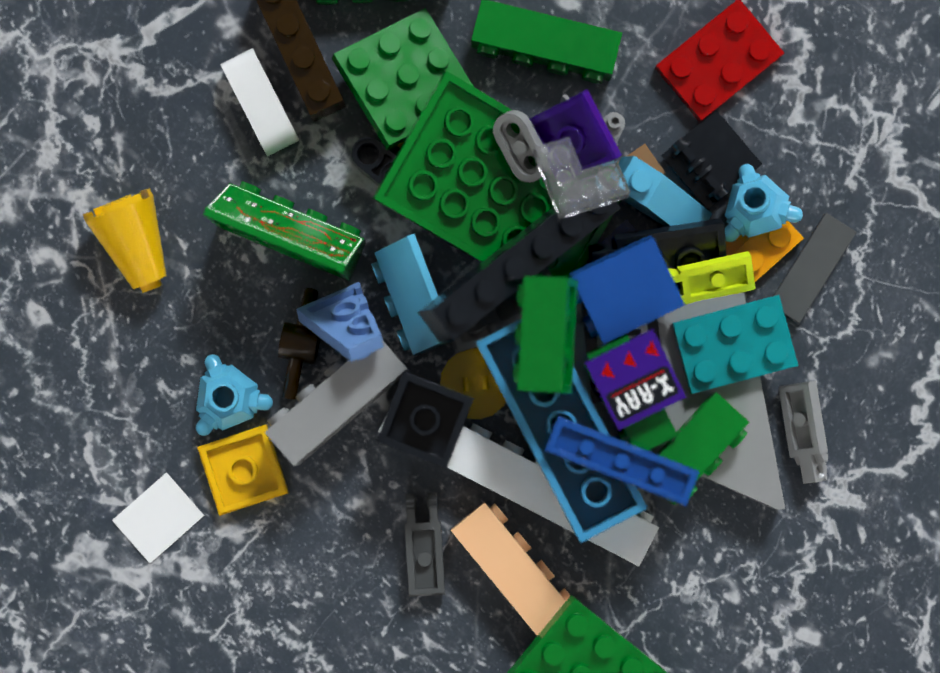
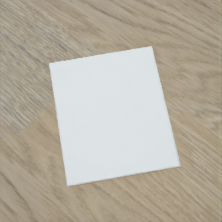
[112,472,204,563]

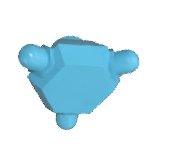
[725,164,803,242]
[196,354,273,436]

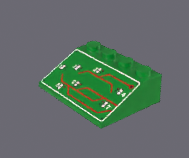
[203,181,366,282]

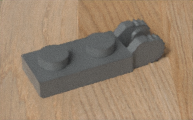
[404,492,445,597]

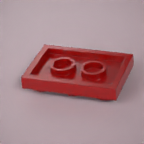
[655,0,784,122]

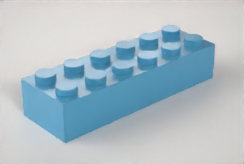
[476,319,647,543]

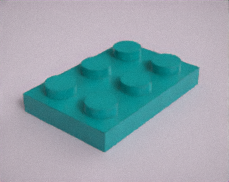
[671,295,799,394]

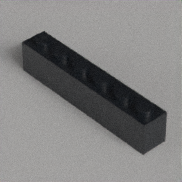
[418,178,621,342]

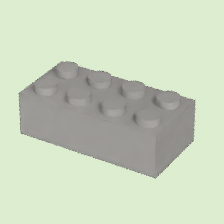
[265,340,409,466]

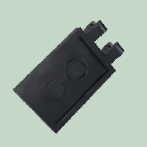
[588,218,727,290]

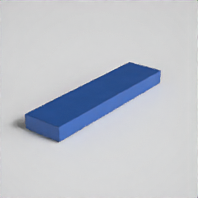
[544,416,700,506]

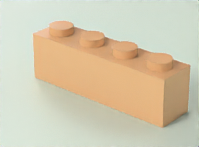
[451,501,571,636]

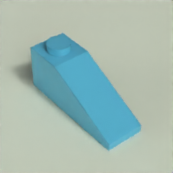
[605,156,712,227]

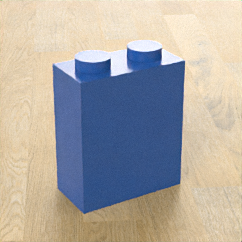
[569,235,685,344]

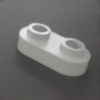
[493,110,550,182]

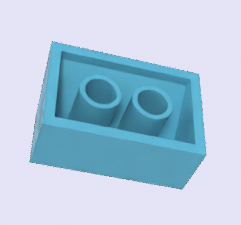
[371,234,454,356]

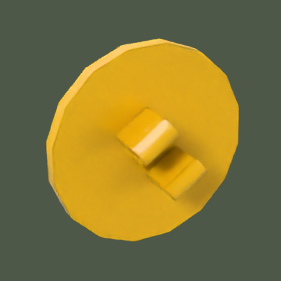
[440,348,506,420]

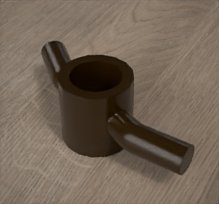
[278,288,320,399]

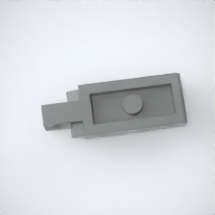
[778,381,828,484]

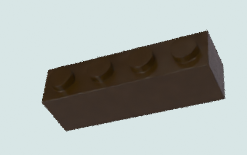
[256,0,346,122]

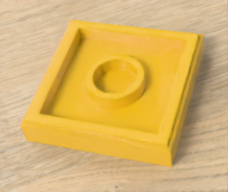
[197,424,289,516]

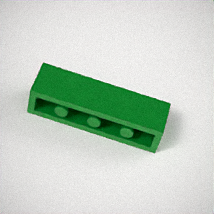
[471,0,622,84]

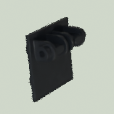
[661,110,762,210]

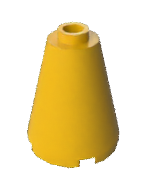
[82,188,167,293]

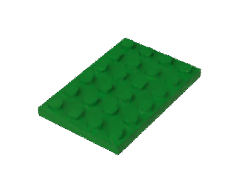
[372,71,622,278]

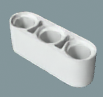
[220,48,299,157]

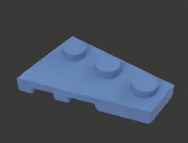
[296,282,384,362]

